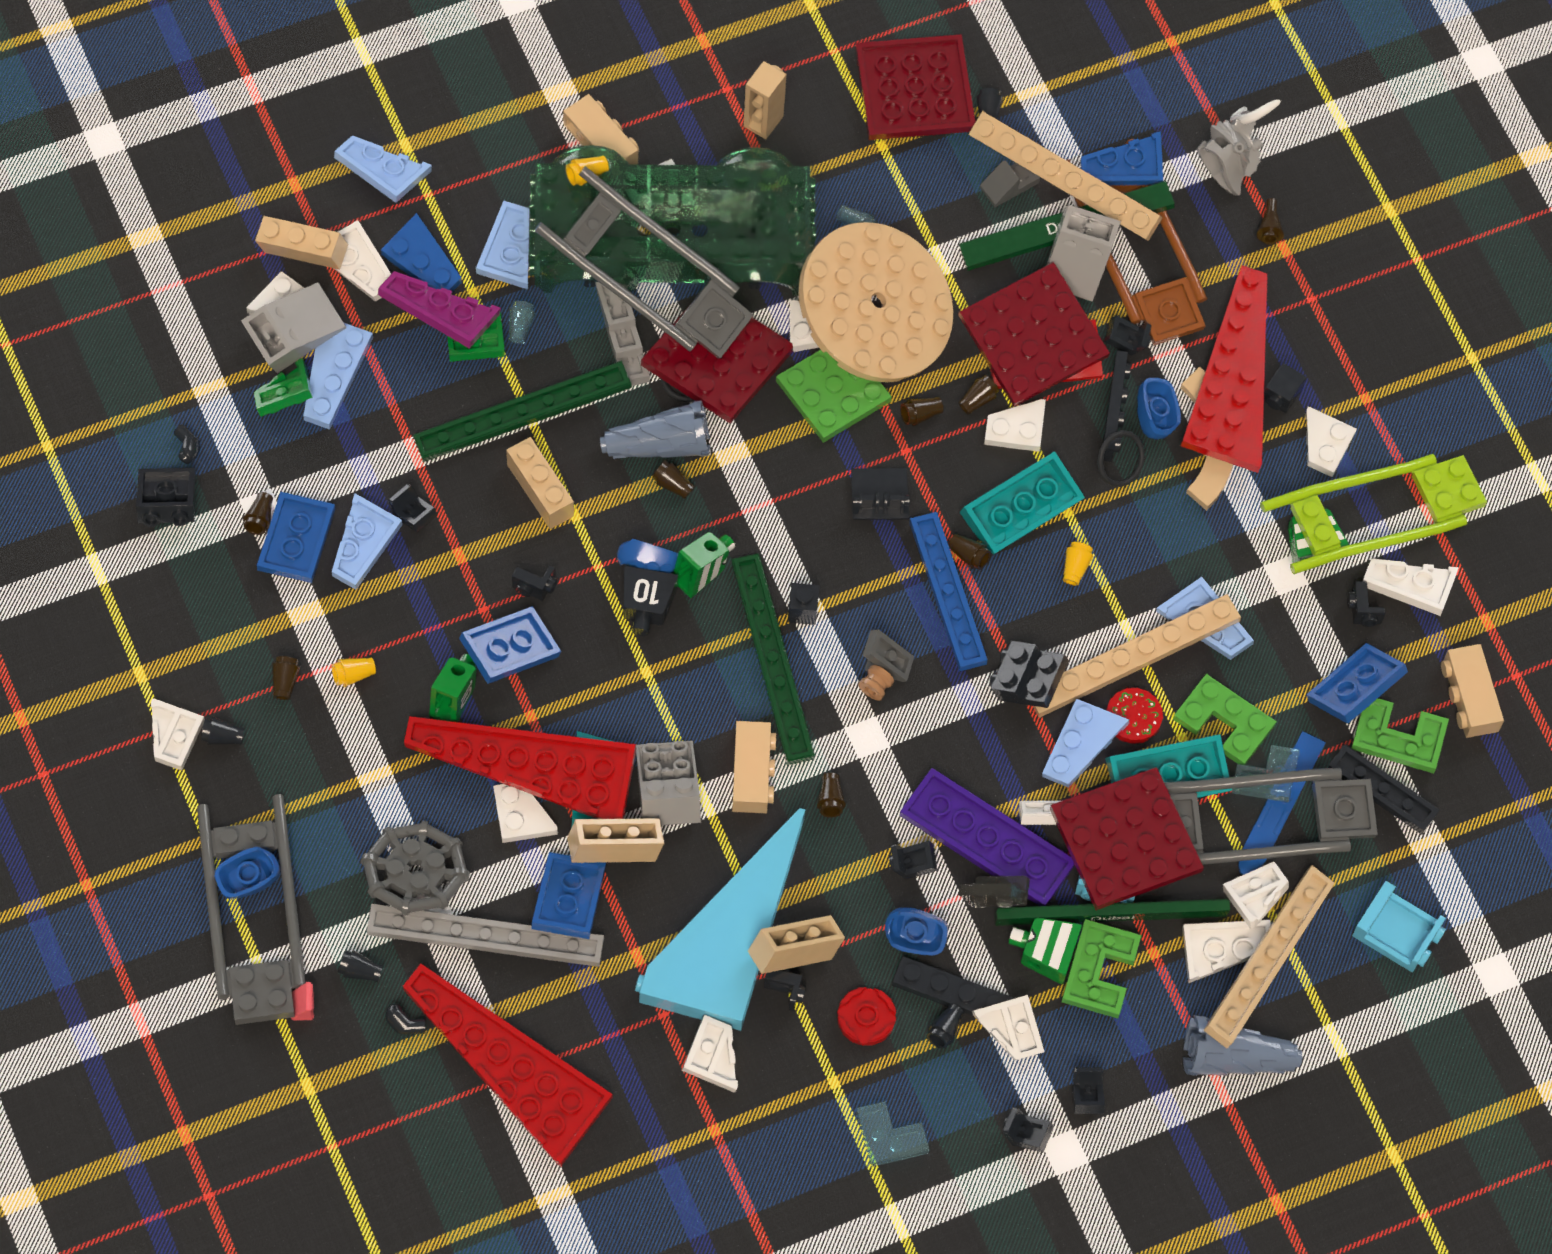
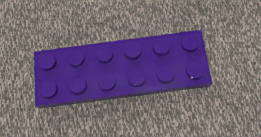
[899,768,1075,906]

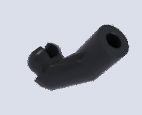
[173,424,200,464]
[385,1004,426,1034]

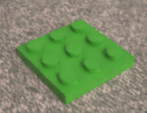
[776,350,892,443]

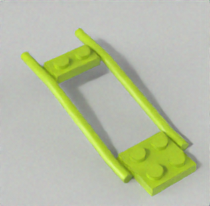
[1260,454,1487,575]

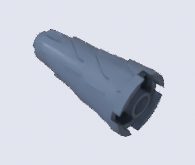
[600,401,711,459]
[1183,1015,1302,1076]

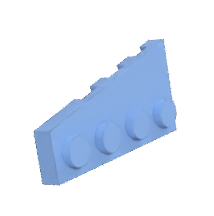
[303,323,373,430]

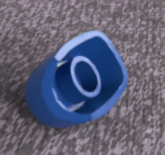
[1137,378,1181,440]
[617,539,678,574]
[215,847,280,900]
[885,908,948,955]

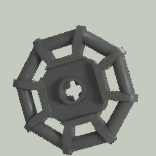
[361,821,470,916]

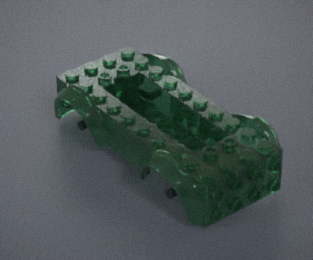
[529,145,816,295]

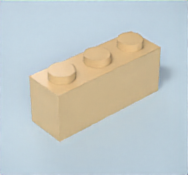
[743,61,787,139]
[563,94,639,180]
[255,216,348,270]
[506,437,574,529]
[1441,644,1504,738]
[732,721,776,813]
[567,818,664,863]
[748,915,845,974]

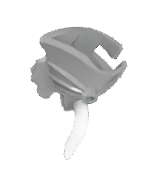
[1197,100,1281,196]

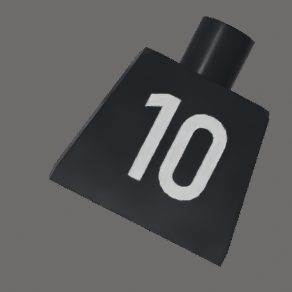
[624,566,678,636]

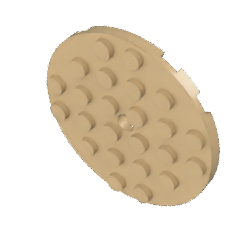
[799,222,953,382]

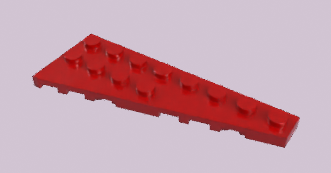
[1181,265,1267,473]
[404,716,637,819]
[403,964,613,1167]

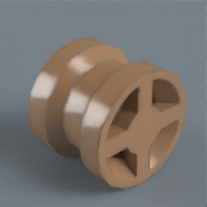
[858,665,894,701]

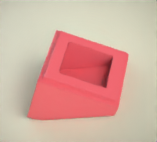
[291,982,314,1021]

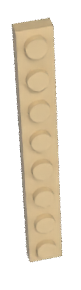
[969,111,1163,241]
[1033,594,1241,718]
[1204,866,1335,1049]

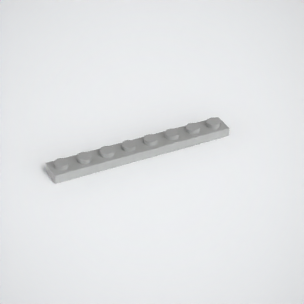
[367,904,604,967]

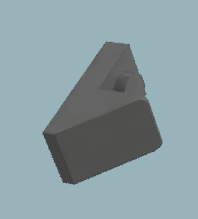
[980,160,1040,207]
[863,629,914,682]

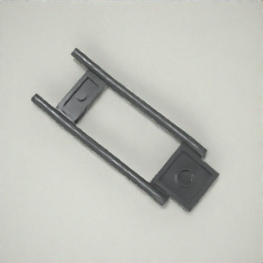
[535,166,753,359]
[1164,768,1378,865]
[197,794,306,1025]

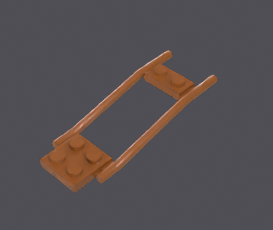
[1066,139,1207,346]

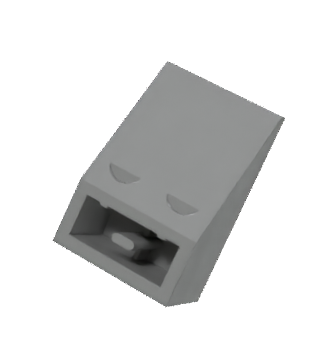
[1046,205,1121,302]
[241,283,347,373]
[636,741,701,826]

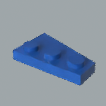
[1080,131,1163,185]
[381,213,462,292]

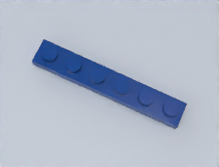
[909,512,987,671]

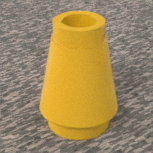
[566,156,609,186]
[1063,542,1093,586]
[331,658,376,687]

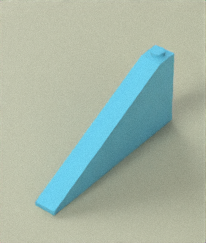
[635,808,805,1031]

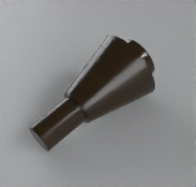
[1257,198,1284,245]

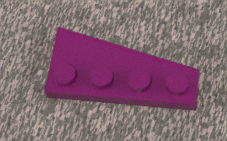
[378,271,501,349]

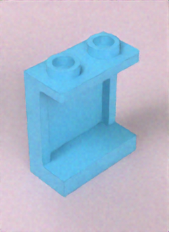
[1352,881,1446,973]

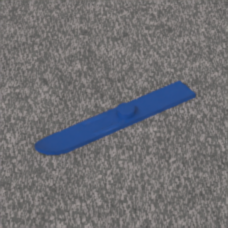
[1238,731,1326,875]

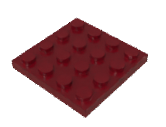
[855,34,975,140]
[958,262,1110,407]
[641,305,793,424]
[1050,767,1204,910]

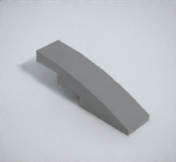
[595,277,650,386]

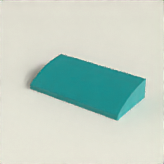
[960,451,1085,555]
[1105,735,1232,797]

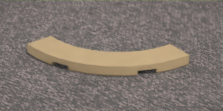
[1180,367,1233,511]

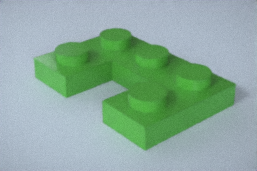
[1173,674,1277,767]
[1351,698,1449,774]
[1062,919,1142,1019]

